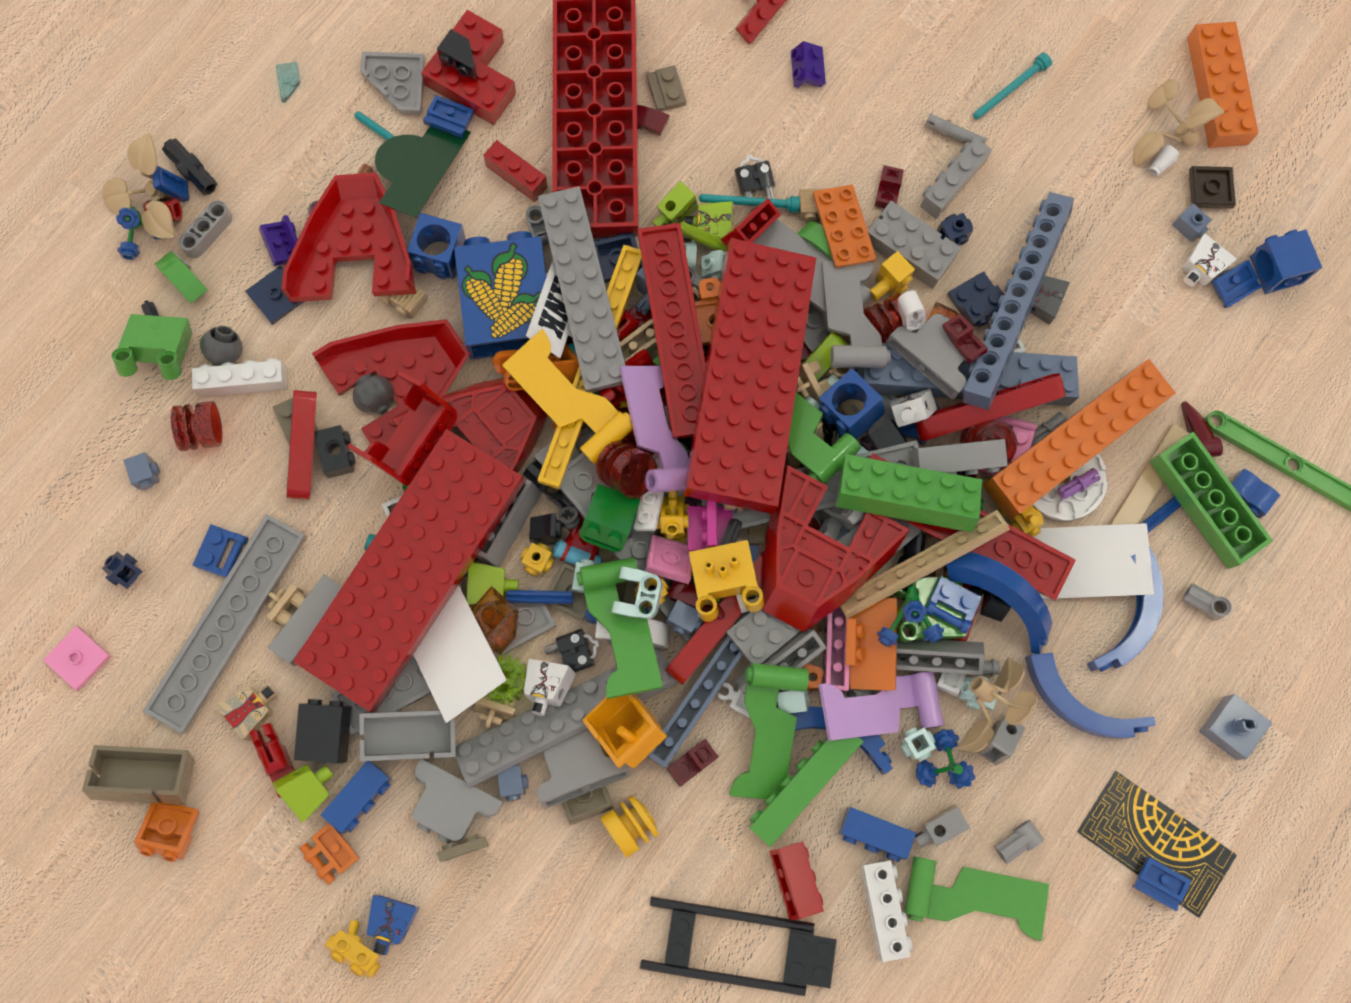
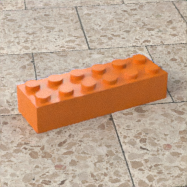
[1187,21,1258,148]

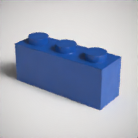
[321,761,392,834]
[838,807,916,862]

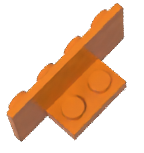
[813,185,876,268]
[846,598,898,691]

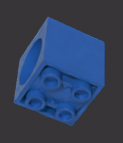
[407,213,466,280]
[1250,229,1322,294]
[819,369,885,439]

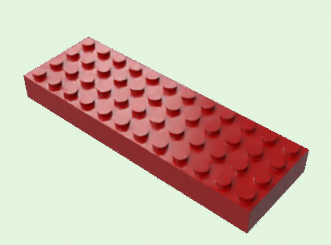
[552,0,640,238]
[683,238,817,514]
[293,429,526,712]

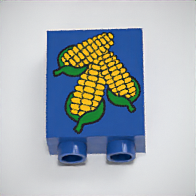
[454,231,547,360]

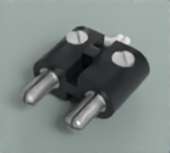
[734,155,776,207]
[544,628,599,673]

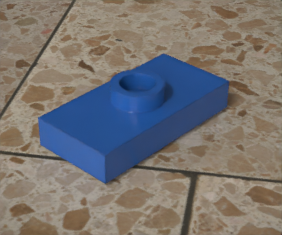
[152,166,189,202]

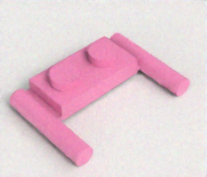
[978,416,1037,476]

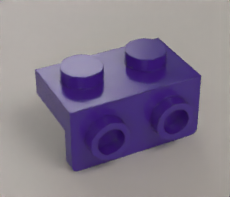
[791,41,826,88]
[259,215,298,266]

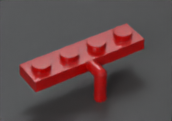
[735,0,786,44]

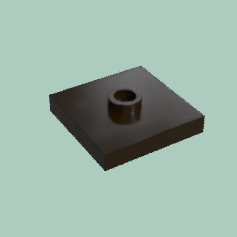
[1189,166,1236,209]

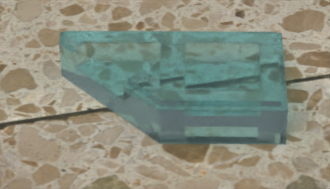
[276,62,301,103]

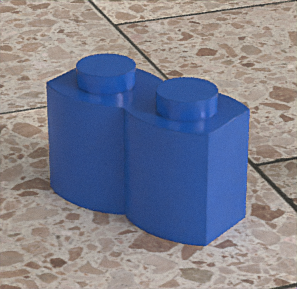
[1231,469,1280,519]

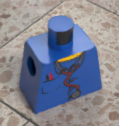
[367,894,420,955]

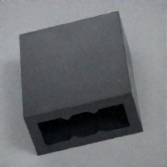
[294,699,352,764]

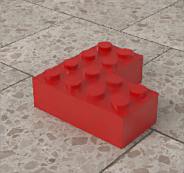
[421,10,516,125]

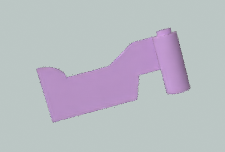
[620,366,689,493]
[818,671,944,741]

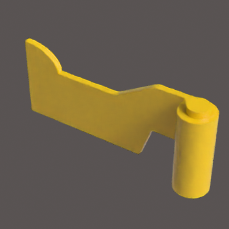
[502,329,633,465]

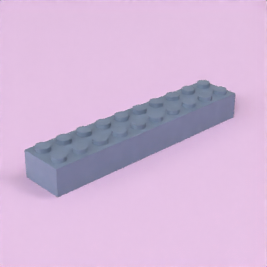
[858,343,1079,406]

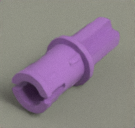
[1058,468,1101,499]

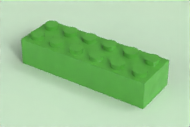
[1149,432,1273,569]
[836,454,982,532]

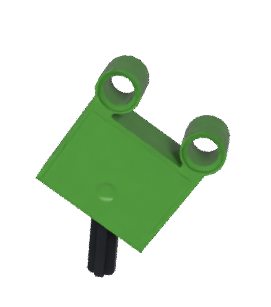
[111,300,193,380]
[893,577,987,643]

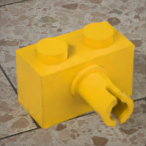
[870,251,915,302]

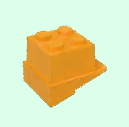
[582,694,667,769]

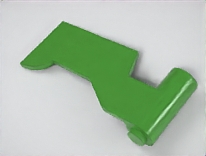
[788,393,861,484]
[576,557,663,699]
[729,663,809,799]
[905,856,1049,941]

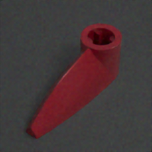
[1181,401,1223,457]
[666,580,725,619]

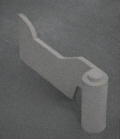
[753,219,872,329]
[822,261,891,368]

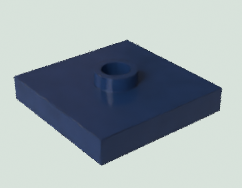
[245,266,305,325]

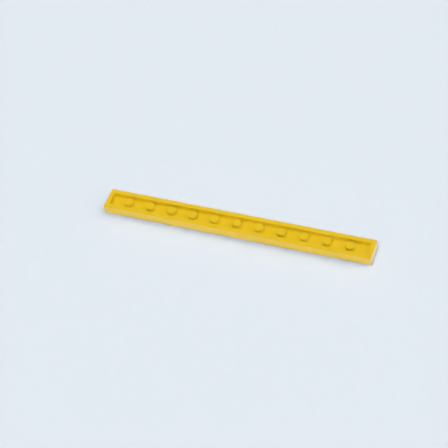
[537,245,642,490]

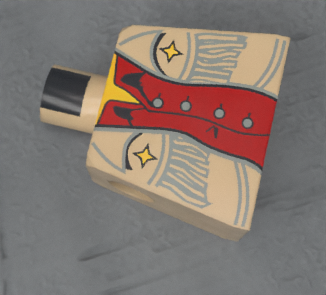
[216,685,277,741]

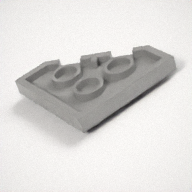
[360,52,425,114]

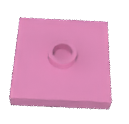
[645,535,692,584]
[43,626,111,691]

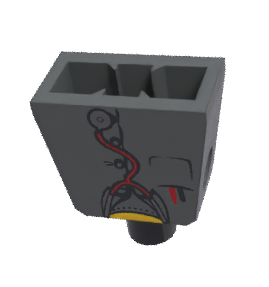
[1030,276,1070,324]

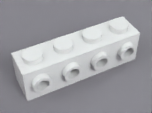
[192,359,288,397]
[860,860,913,962]

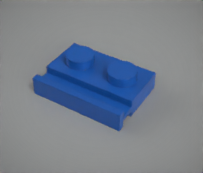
[423,95,474,138]
[1211,260,1263,308]
[1132,857,1192,911]

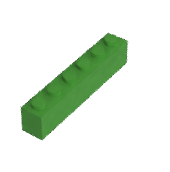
[749,732,864,847]

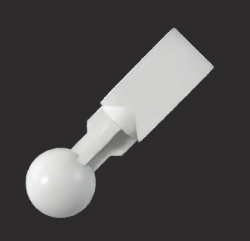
[898,291,926,333]

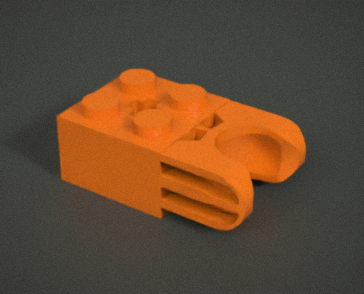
[492,343,579,391]

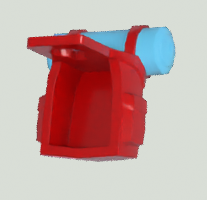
[553,512,603,565]

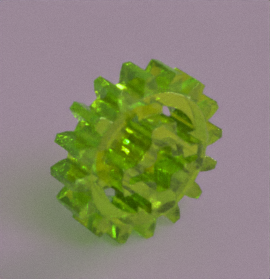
[485,655,527,704]

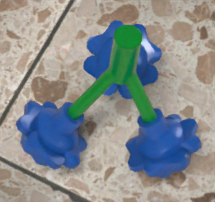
[916,729,976,789]

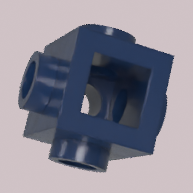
[937,213,973,246]
[102,551,143,589]

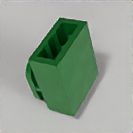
[579,484,641,552]

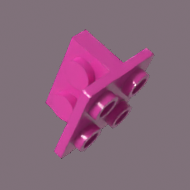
[687,500,733,551]

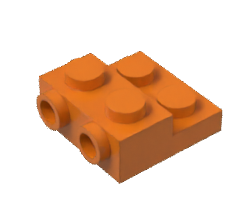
[134,801,199,862]

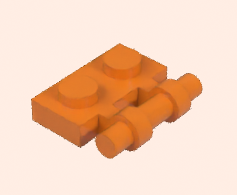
[299,823,360,885]

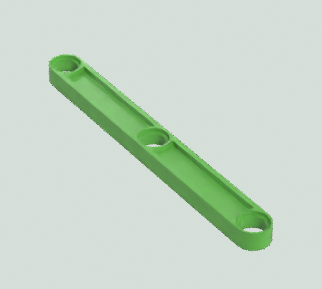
[1205,410,1351,512]

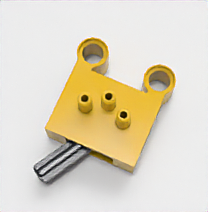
[689,518,764,622]

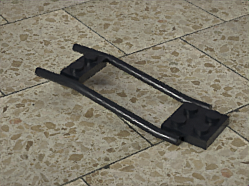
[640,896,837,996]

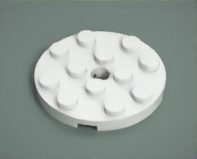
[1032,443,1108,521]

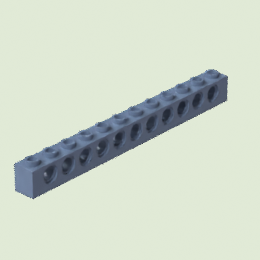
[961,192,1074,410]

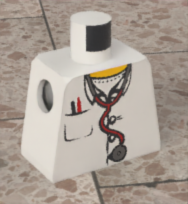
[1182,234,1237,287]
[890,388,937,427]
[524,659,576,716]

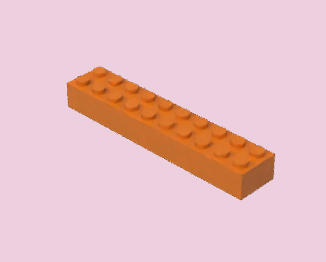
[982,359,1176,520]

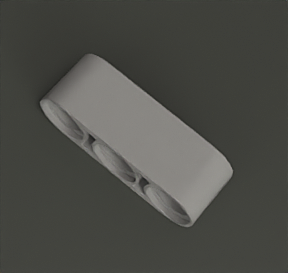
[179,201,232,258]

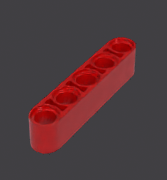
[286,390,317,500]

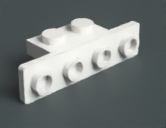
[634,452,664,531]

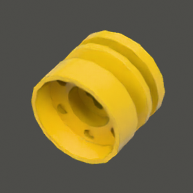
[600,795,660,858]

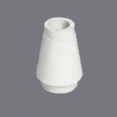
[1148,145,1179,176]

